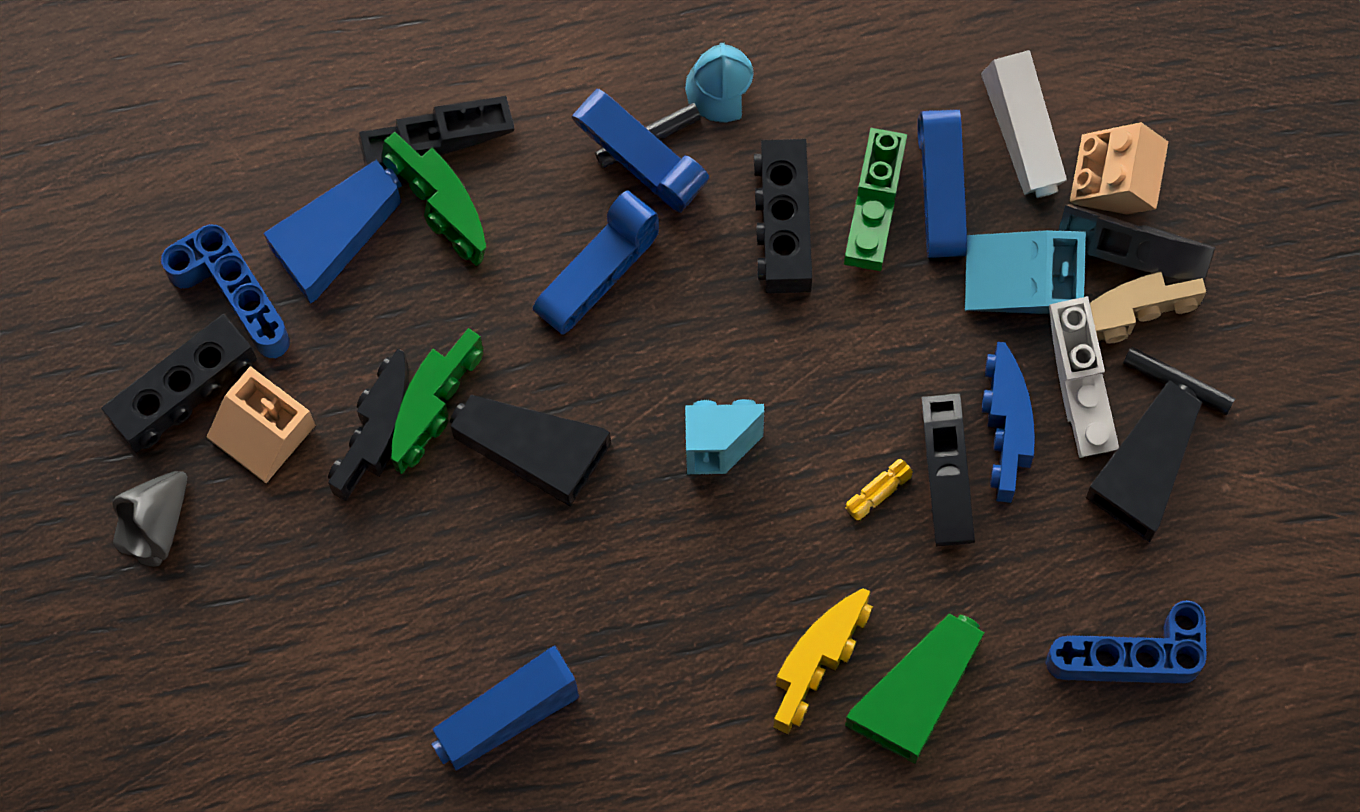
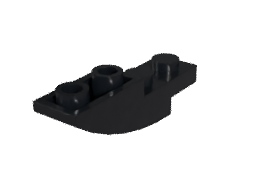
[1058,204,1216,283]
[328,349,409,501]
[922,393,975,547]

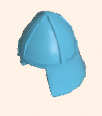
[685,43,753,123]

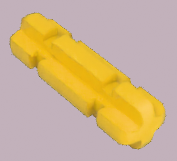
[846,459,913,520]

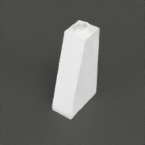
[981,50,1067,198]

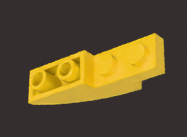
[774,588,873,734]

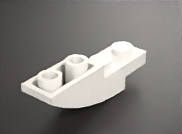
[1049,296,1119,458]

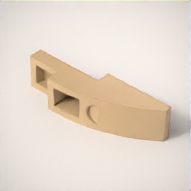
[1090,272,1206,343]

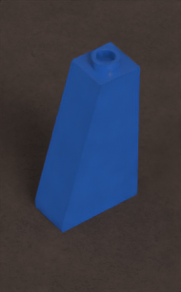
[264,160,402,304]
[431,646,579,771]

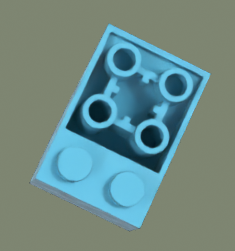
[965,230,1086,314]

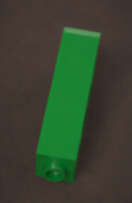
[845,613,985,764]

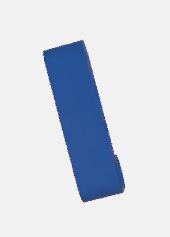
[571,88,709,213]
[917,110,967,258]
[532,191,659,335]
[161,224,290,358]
[1046,600,1207,683]

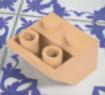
[1070,122,1168,215]
[207,366,316,483]

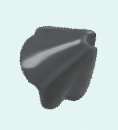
[112,471,188,567]

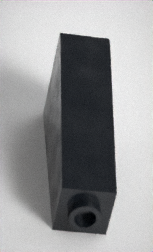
[1086,380,1202,543]
[450,395,611,507]

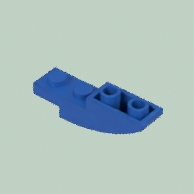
[982,342,1035,503]

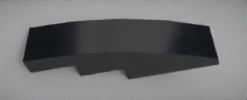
[358,96,515,168]

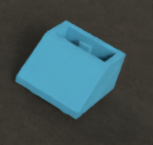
[685,400,764,474]

